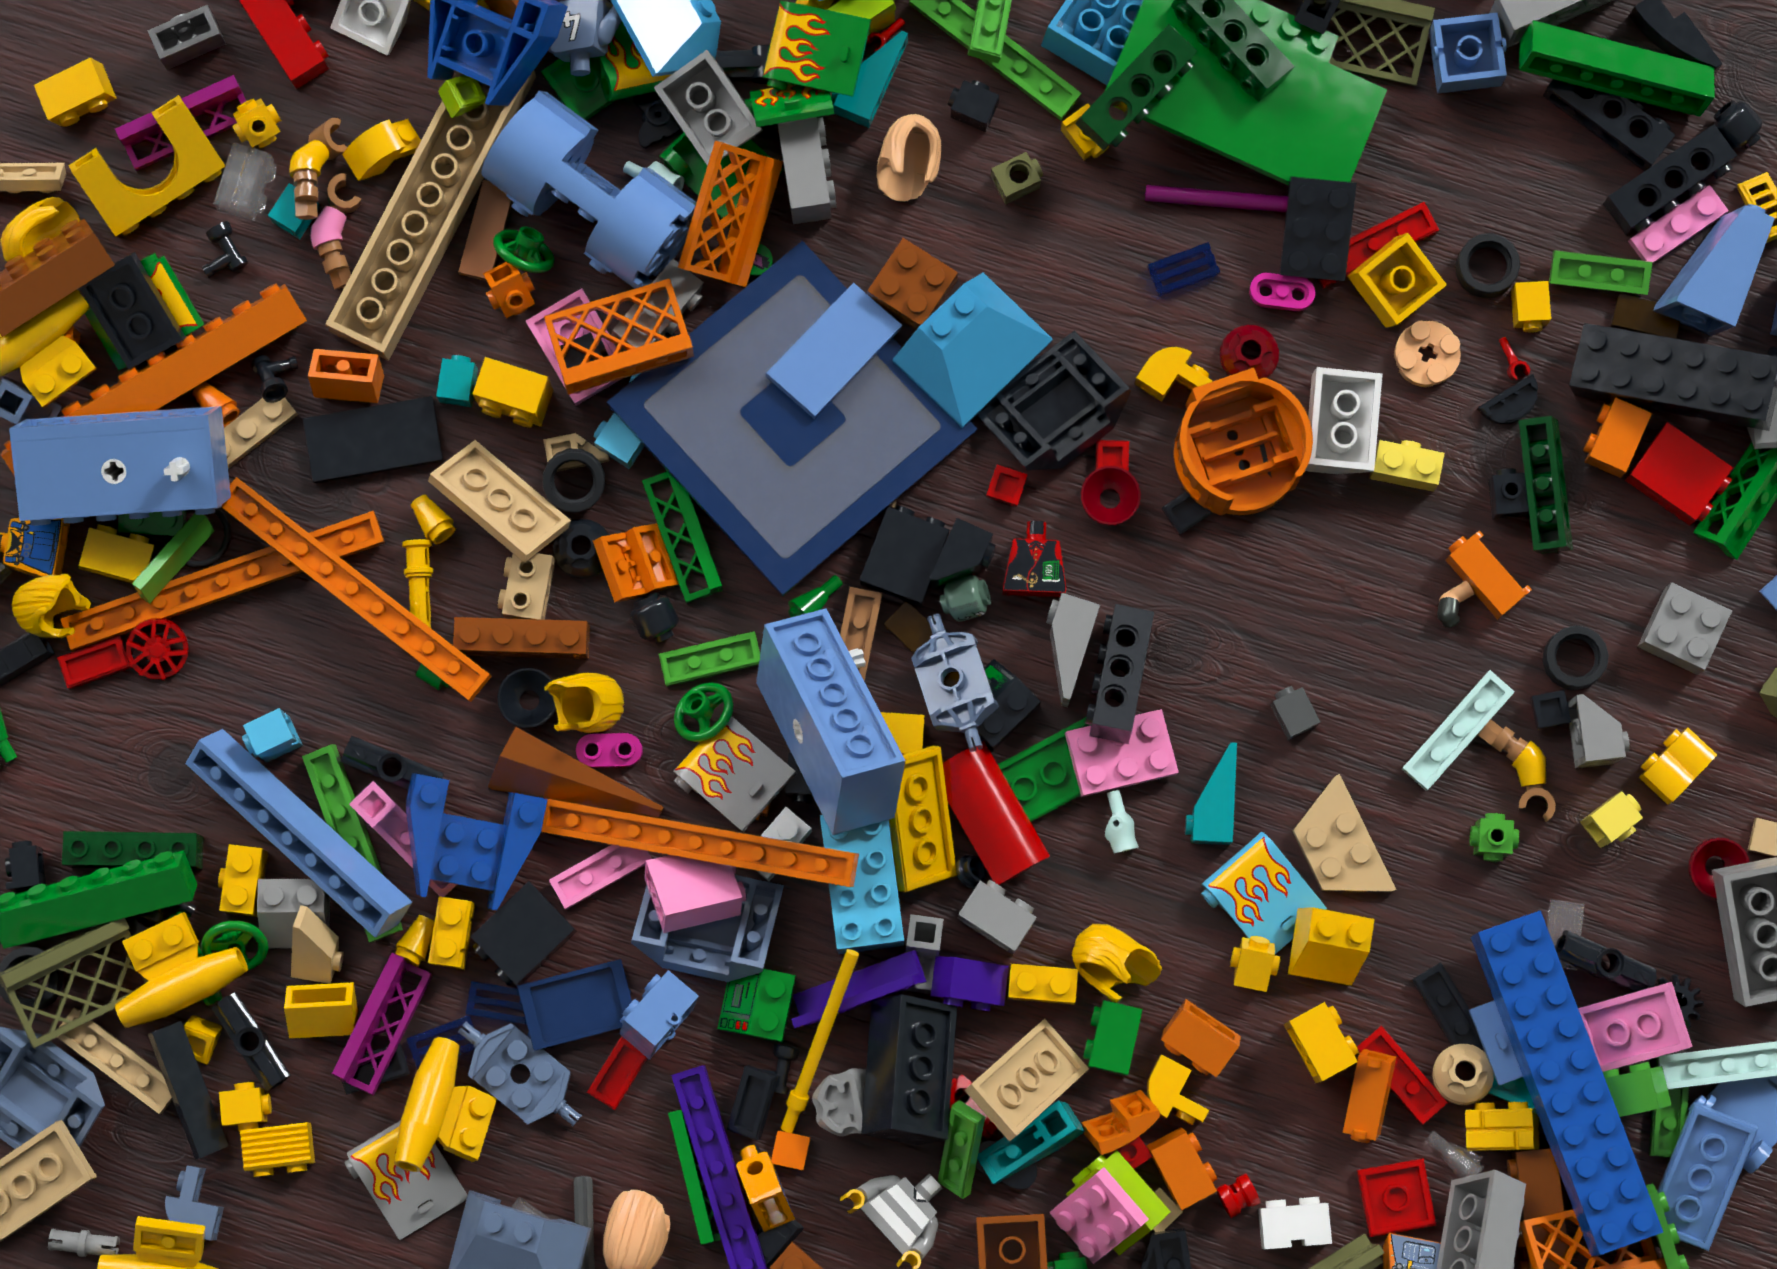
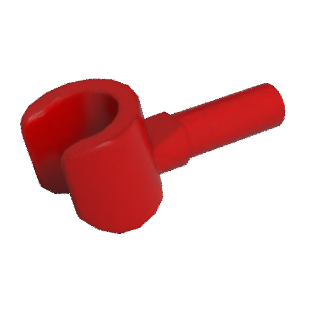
[866,18,905,53]
[1499,337,1530,381]

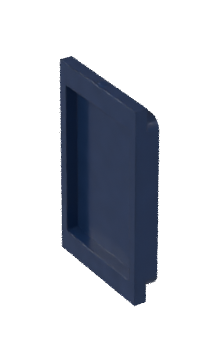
[517,959,632,1051]

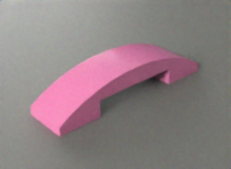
[349,781,457,897]

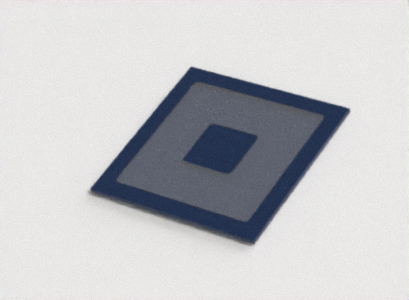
[606,241,977,597]

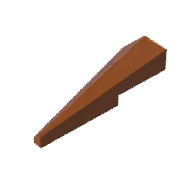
[488,727,664,818]

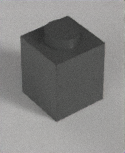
[1270,686,1321,741]

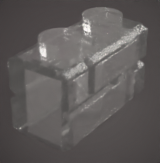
[213,143,277,221]

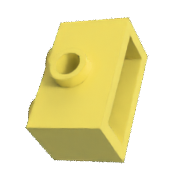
[1369,440,1445,492]
[1580,791,1643,848]

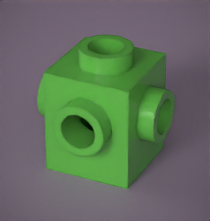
[1469,813,1519,862]

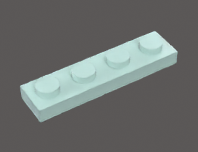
[1402,670,1515,791]
[1657,1041,1777,1089]

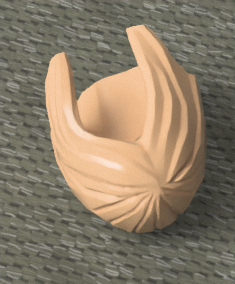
[876,114,941,202]
[603,1190,670,1269]

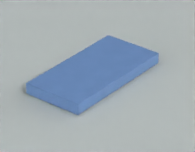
[765,282,902,419]
[1657,1102,1758,1251]

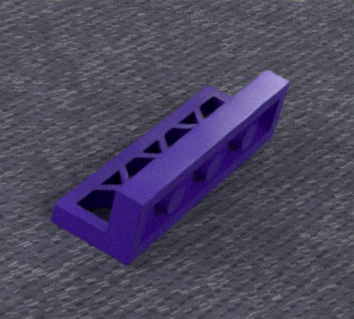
[791,950,927,1029]

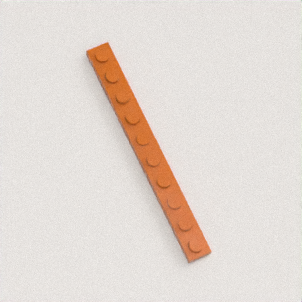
[221,477,492,702]
[60,511,385,651]
[541,799,859,887]

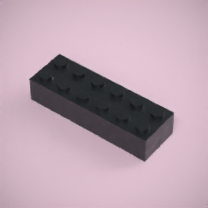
[1569,323,1777,431]

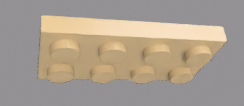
[428,440,571,563]
[965,1019,1089,1142]
[0,1120,97,1242]

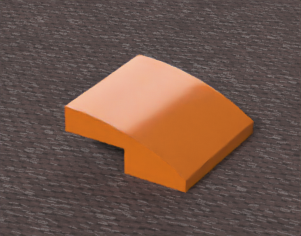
[593,523,679,603]
[1081,1090,1161,1155]

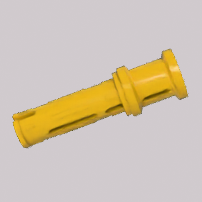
[402,539,433,628]

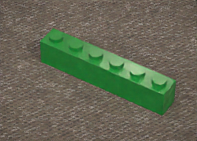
[1519,20,1715,117]
[0,850,197,949]

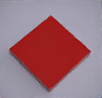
[1356,1158,1436,1237]

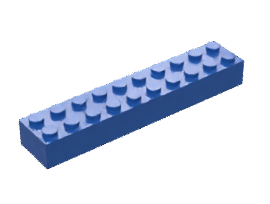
[1470,910,1663,1257]

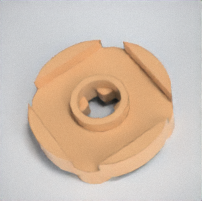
[1394,321,1461,387]

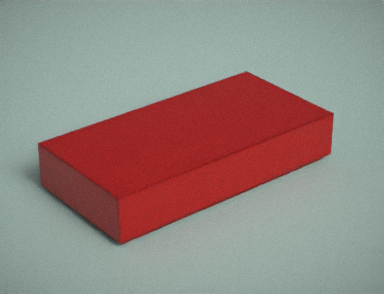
[57,635,132,690]
[587,1036,648,1110]

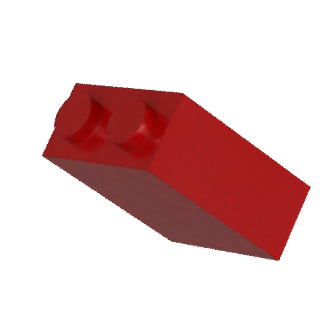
[1625,422,1733,526]

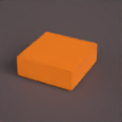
[771,1131,811,1171]

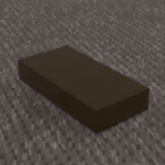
[1611,293,1680,339]

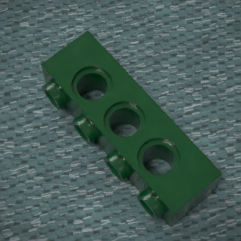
[1171,0,1295,102]
[1075,24,1197,151]
[1519,416,1573,554]
[62,831,204,870]

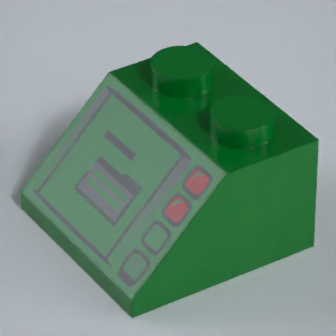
[717,969,797,1043]

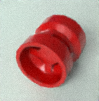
[1216,1173,1261,1218]

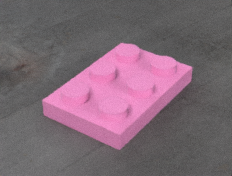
[526,288,623,406]
[1065,709,1179,797]
[1578,982,1692,1072]
[1049,1167,1149,1264]

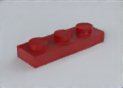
[1356,1026,1448,1125]

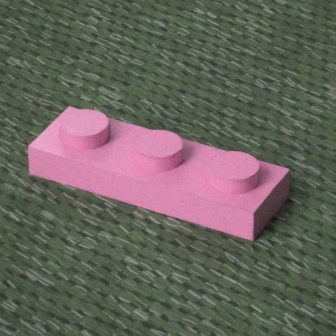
[1628,185,1729,264]
[549,845,652,910]

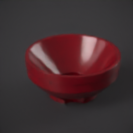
[1219,325,1279,379]
[1081,466,1141,526]
[1688,837,1749,898]

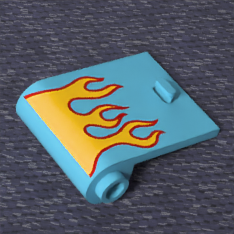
[1201,832,1327,954]

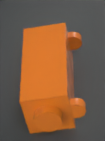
[1445,530,1532,620]
[1343,1049,1396,1143]

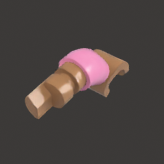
[310,173,361,290]

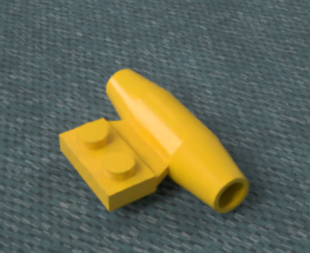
[0,290,96,408]
[115,912,248,1028]
[394,1037,497,1172]
[97,1216,219,1269]

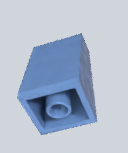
[1653,204,1775,336]

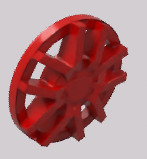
[126,618,189,680]

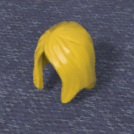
[0,197,80,262]
[12,574,91,638]
[544,673,624,733]
[1072,924,1162,1003]

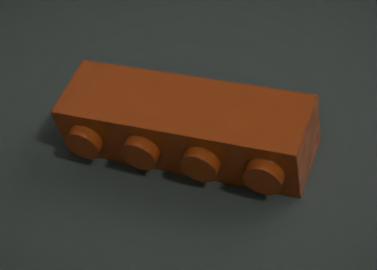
[453,617,590,659]
[1507,1149,1568,1269]

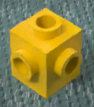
[232,98,282,148]

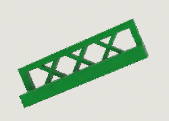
[1693,442,1777,560]
[642,470,723,604]
[668,1110,721,1245]

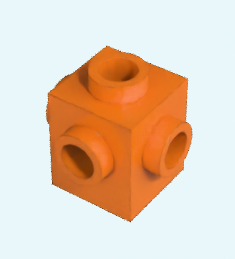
[483,262,535,318]

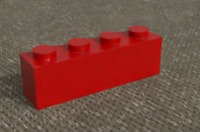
[239,0,329,89]

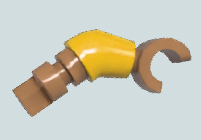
[289,118,347,220]
[1478,719,1556,822]

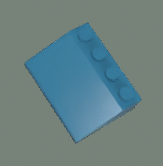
[1041,0,1142,85]

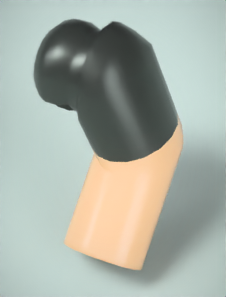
[1437,581,1474,628]

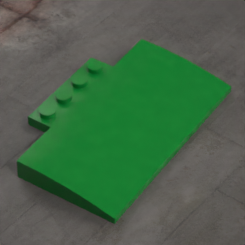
[1104,0,1387,186]

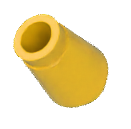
[411,495,455,544]
[395,915,434,967]

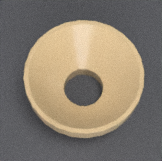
[1432,1044,1494,1105]

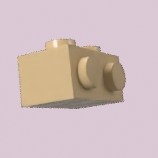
[498,553,555,620]

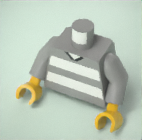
[840,1173,943,1269]

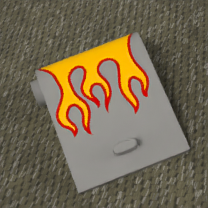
[673,716,797,832]
[344,1120,468,1240]

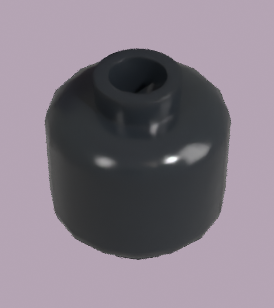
[1714,100,1762,149]
[630,592,679,643]

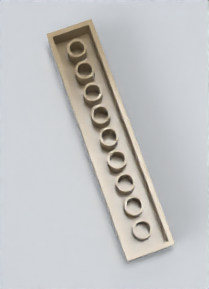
[325,71,536,361]

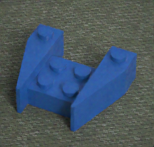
[427,0,568,106]
[405,773,548,911]

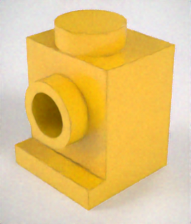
[1061,103,1109,160]

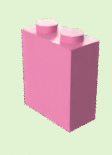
[644,855,746,933]

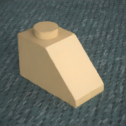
[291,906,344,984]

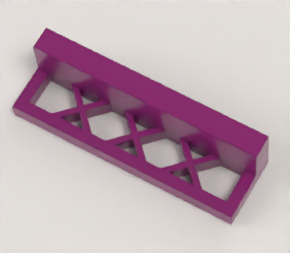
[115,75,247,171]
[332,953,433,1096]

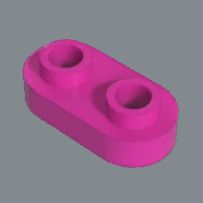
[1249,273,1315,312]
[576,733,643,768]

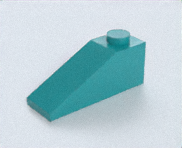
[831,31,908,128]
[1185,743,1237,845]
[977,1100,1085,1185]

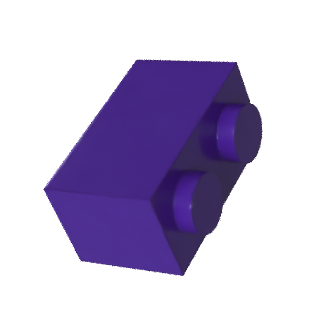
[931,956,1009,1011]

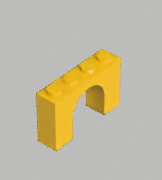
[68,95,225,237]

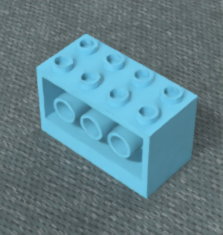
[820,815,904,954]

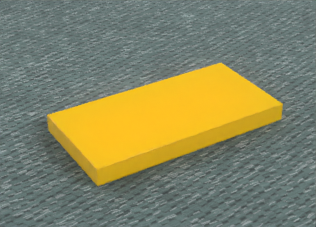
[889,746,957,892]

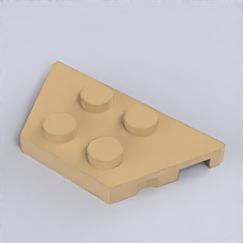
[1292,774,1396,892]

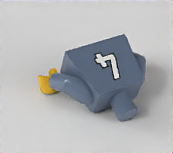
[548,0,622,76]

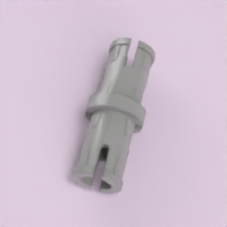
[48,1229,120,1257]

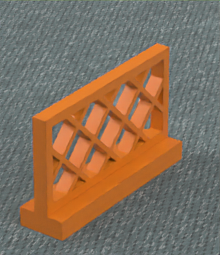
[678,140,783,287]
[544,278,694,395]
[1520,1209,1667,1269]

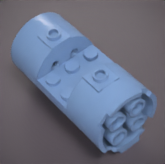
[481,91,697,289]

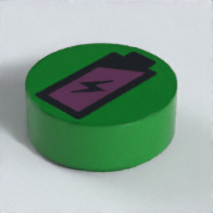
[750,244,773,278]

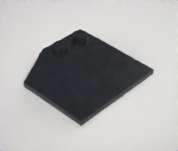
[976,330,1131,471]

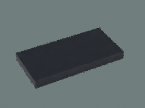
[303,396,444,484]

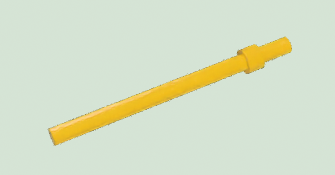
[781,949,859,1133]

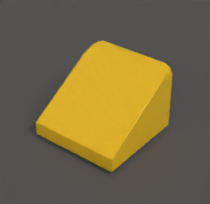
[184,1015,222,1065]

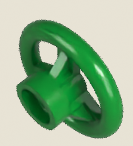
[493,226,555,273]
[674,683,734,742]
[201,921,268,971]

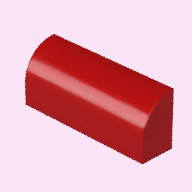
[943,741,1050,885]

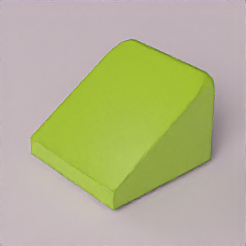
[438,75,486,118]

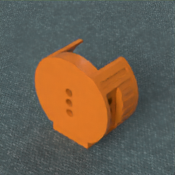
[1174,368,1313,515]

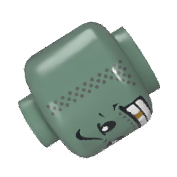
[940,575,991,622]

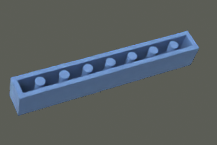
[185,729,412,938]

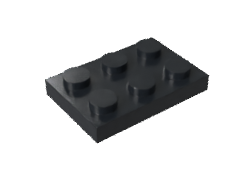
[1279,176,1357,281]
[79,252,186,370]

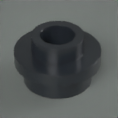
[956,855,987,888]

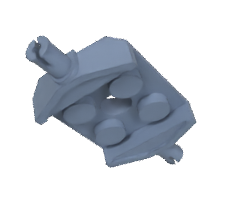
[911,614,999,752]
[458,1021,582,1127]

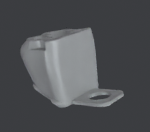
[812,1068,866,1137]

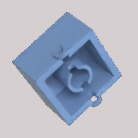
[1429,13,1507,94]
[619,970,699,1060]

